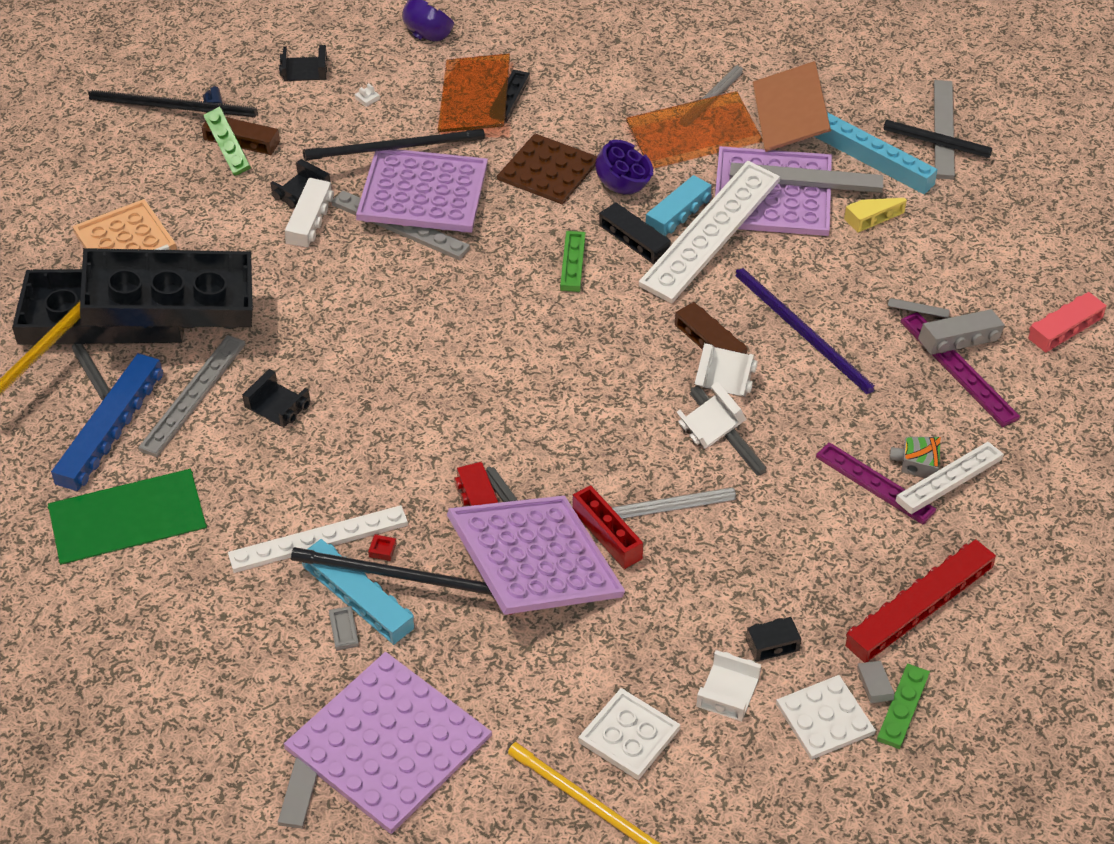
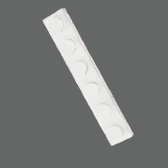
[896,442,1004,514]

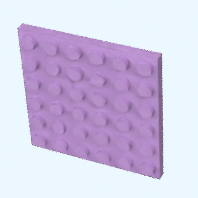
[715,146,832,236]
[356,149,488,233]
[447,496,625,615]
[284,651,492,834]

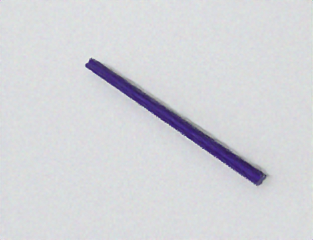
[735,268,875,394]

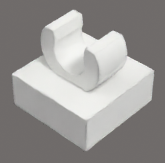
[354,83,380,107]

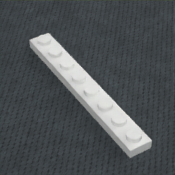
[228,505,408,573]

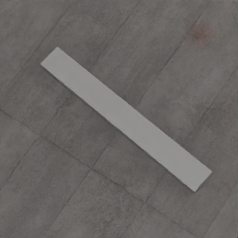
[934,80,955,180]
[729,162,883,193]
[138,335,246,457]

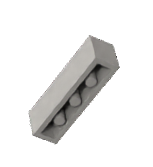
[918,309,1005,355]

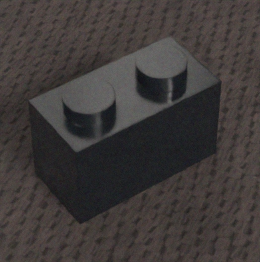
[746,617,802,662]

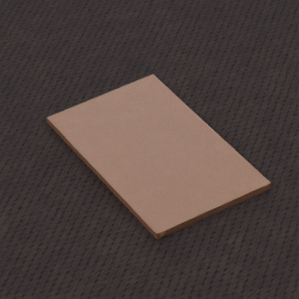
[753,61,831,152]

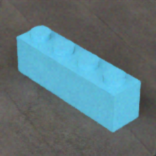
[646,175,712,236]

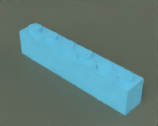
[302,539,414,645]

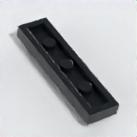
[490,70,530,122]

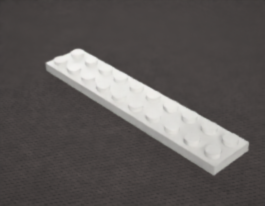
[639,161,780,304]

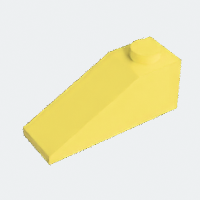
[844,198,907,233]

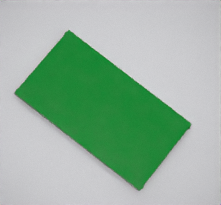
[47,468,207,565]

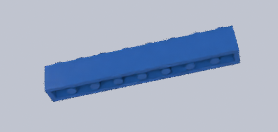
[51,353,163,492]

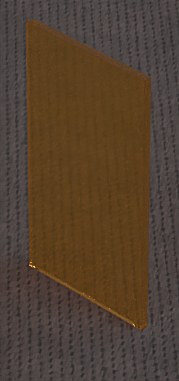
[438,53,510,133]
[626,91,763,169]

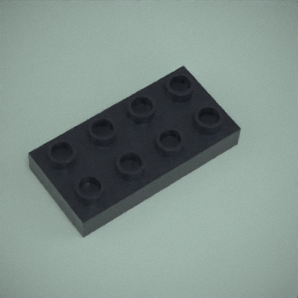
[80,248,253,329]
[12,269,184,345]

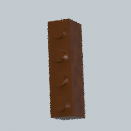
[201,117,280,155]
[675,302,748,354]

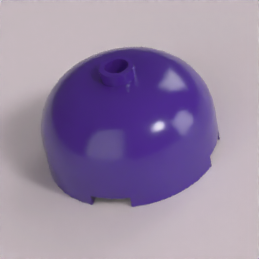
[402,0,455,42]
[595,140,653,195]

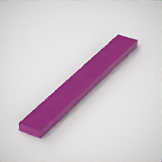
[900,312,1020,428]

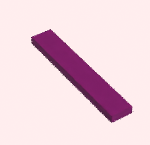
[816,442,936,525]

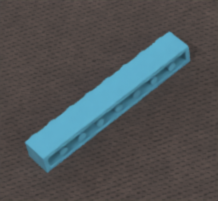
[814,112,938,194]

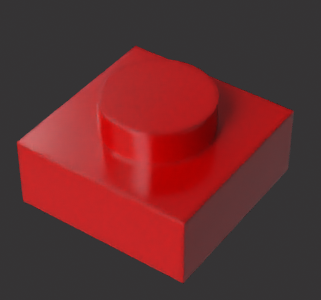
[368,534,397,561]

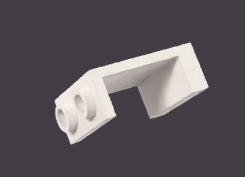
[695,343,758,397]
[677,382,747,449]
[696,650,761,722]

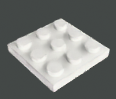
[776,675,876,760]
[578,688,680,780]

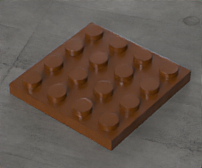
[497,133,597,205]

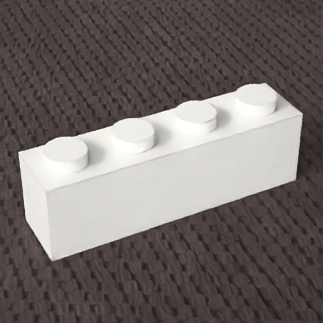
[285,178,334,247]

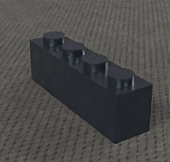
[599,202,671,265]

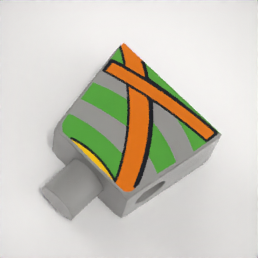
[889,437,941,478]

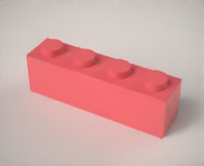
[1028,292,1107,353]

